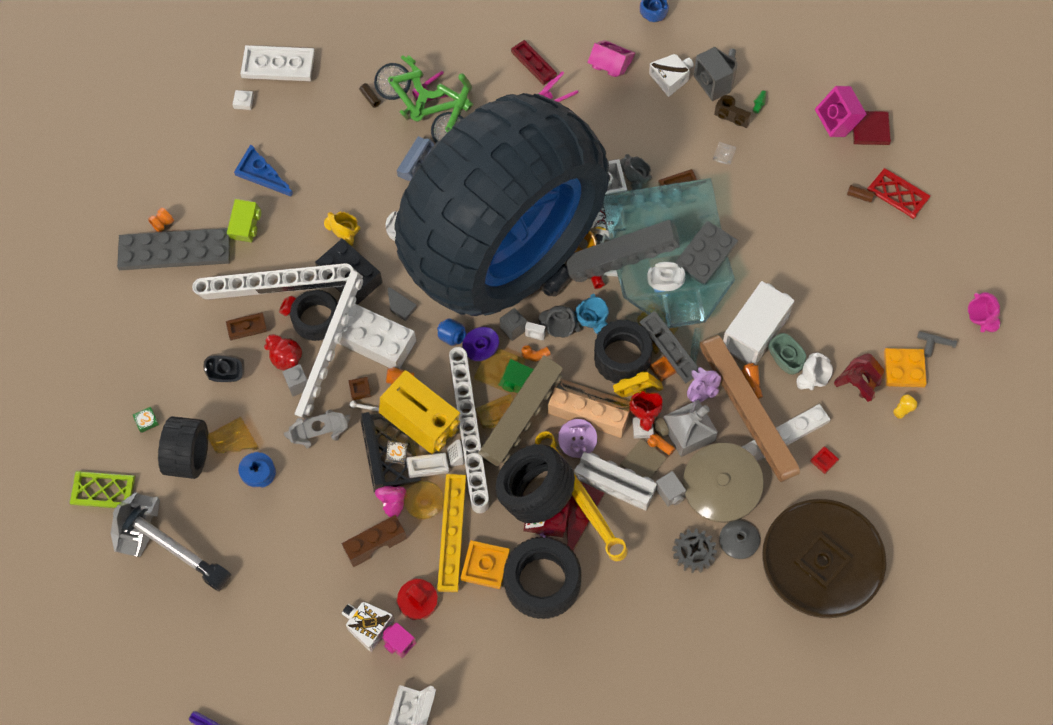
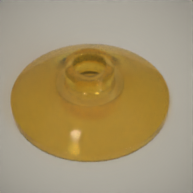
[404,481,444,519]

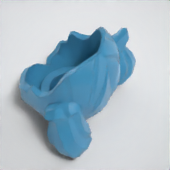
[575,293,609,334]

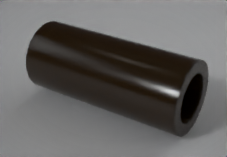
[359,83,381,108]

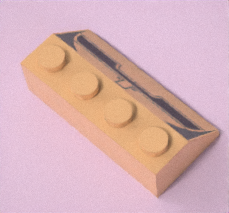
[548,379,631,438]

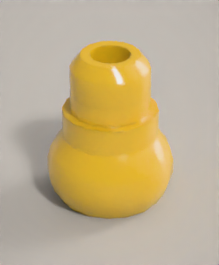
[893,395,918,419]

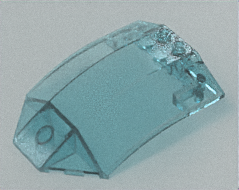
[603,178,736,328]

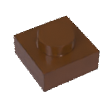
[348,377,371,401]

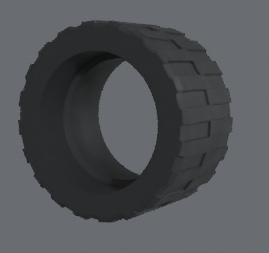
[594,319,653,383]
[158,416,209,479]

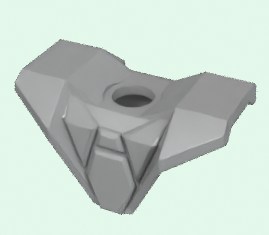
[111,492,160,557]

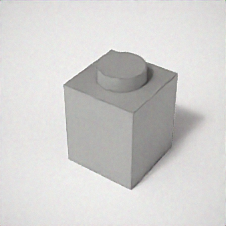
[282,364,307,397]
[656,471,686,507]

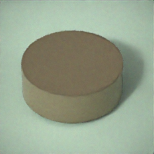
[653,417,669,437]

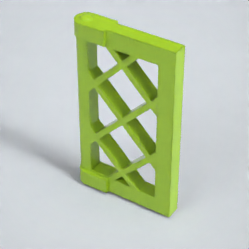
[69,471,135,508]

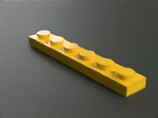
[437,474,466,592]

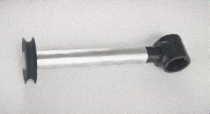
[122,505,232,592]

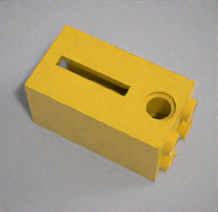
[379,370,460,454]

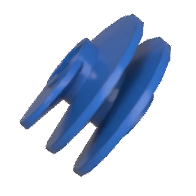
[238,452,276,488]

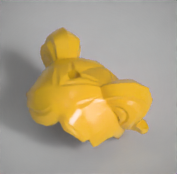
[324,211,361,246]

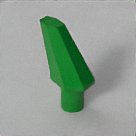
[753,90,767,114]

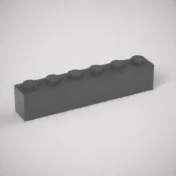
[566,220,680,282]

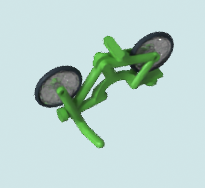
[374,55,473,143]

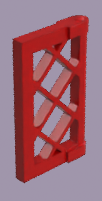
[867,168,931,219]

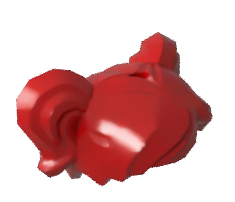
[264,334,302,371]
[629,391,663,432]

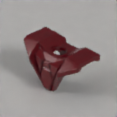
[834,353,885,402]

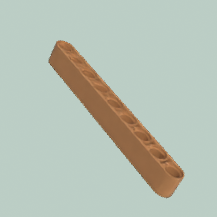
[700,335,800,482]

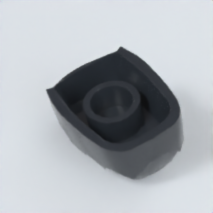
[203,353,245,382]

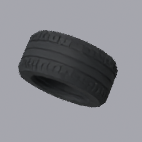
[496,444,575,523]
[503,536,582,619]

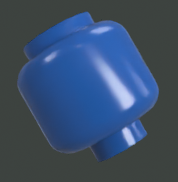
[437,318,466,346]

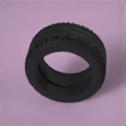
[290,289,338,341]

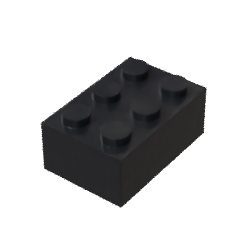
[315,238,383,305]

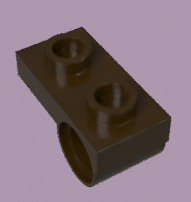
[714,95,751,128]

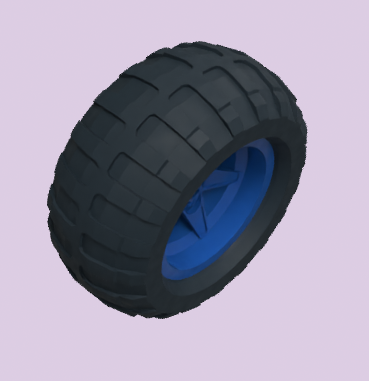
[394,93,609,316]

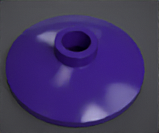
[462,327,499,361]

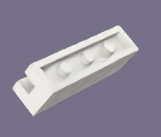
[574,452,657,511]

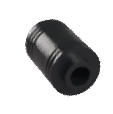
[541,264,571,297]

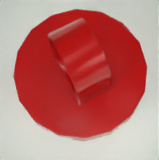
[397,579,438,620]

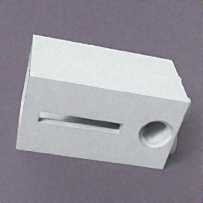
[723,281,795,366]

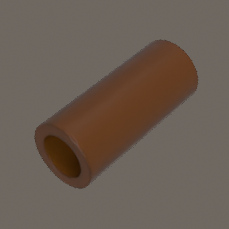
[847,185,875,203]

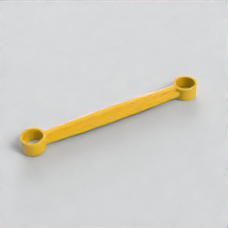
[535,431,628,561]

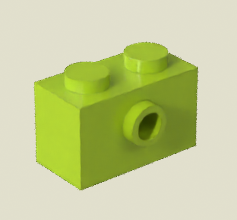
[227,199,261,243]

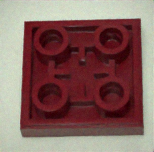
[852,111,891,145]

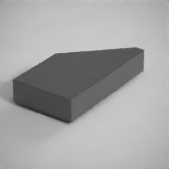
[388,287,417,321]

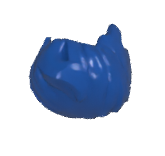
[640,0,669,22]

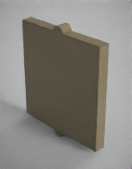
[620,439,667,478]

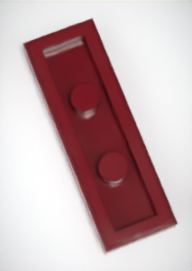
[511,40,557,86]

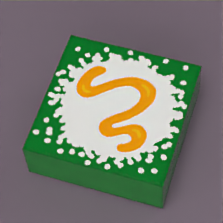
[133,407,159,433]

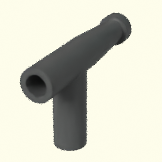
[917,331,957,357]

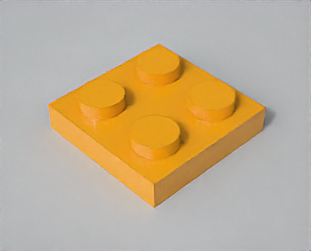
[884,348,926,387]
[461,540,510,589]

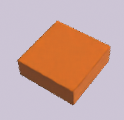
[650,357,676,382]

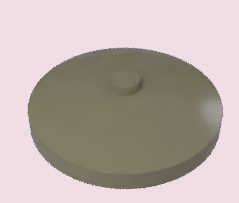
[683,443,764,523]

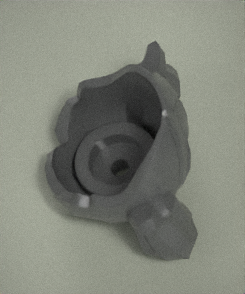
[620,154,652,193]
[538,306,581,338]

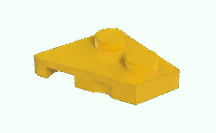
[613,372,663,397]

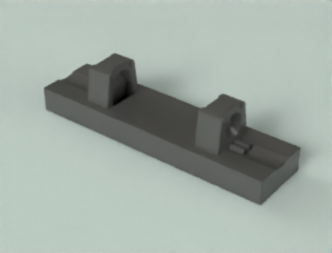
[639,311,698,384]

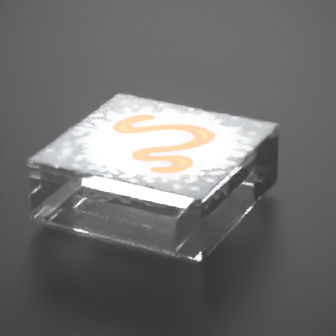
[385,441,407,464]

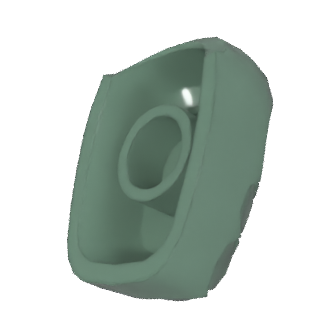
[768,333,807,375]

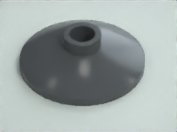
[719,520,760,559]

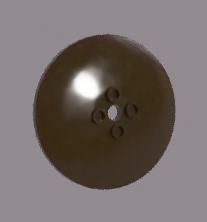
[762,499,887,618]

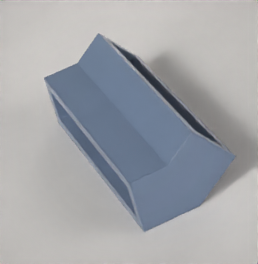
[397,136,435,181]

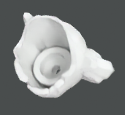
[796,353,833,390]

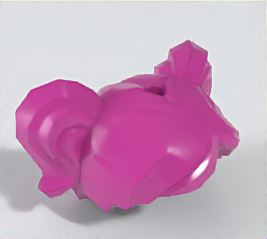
[968,292,1001,333]
[375,486,407,517]

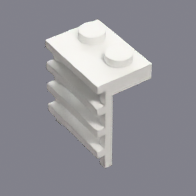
[388,685,436,725]

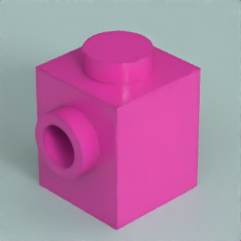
[382,622,416,659]

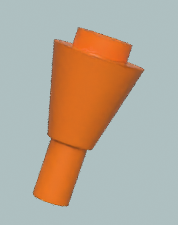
[741,363,763,399]

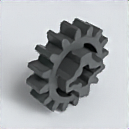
[672,528,717,573]

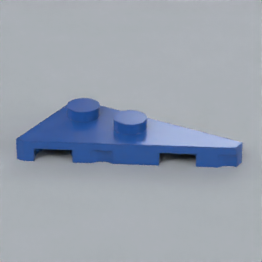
[234,145,293,197]

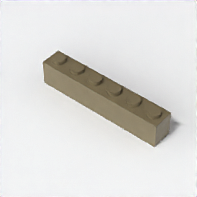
[478,355,563,467]

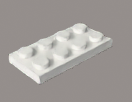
[241,45,315,81]

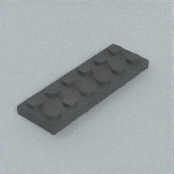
[117,228,230,271]

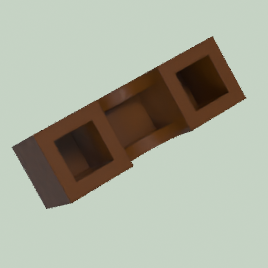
[341,515,407,567]

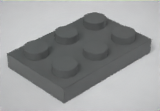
[675,220,738,286]

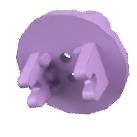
[687,367,721,403]
[558,419,597,458]

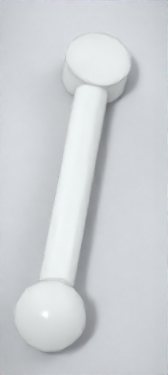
[350,401,379,412]

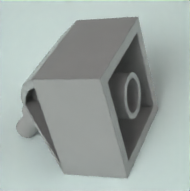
[664,400,718,457]

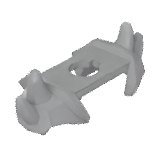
[284,410,351,449]

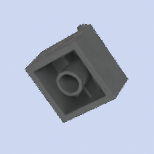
[694,47,737,101]

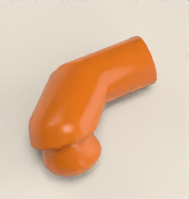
[521,345,551,362]
[647,434,675,456]

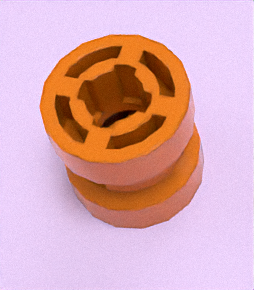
[148,207,174,232]

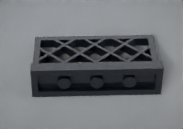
[360,412,421,492]

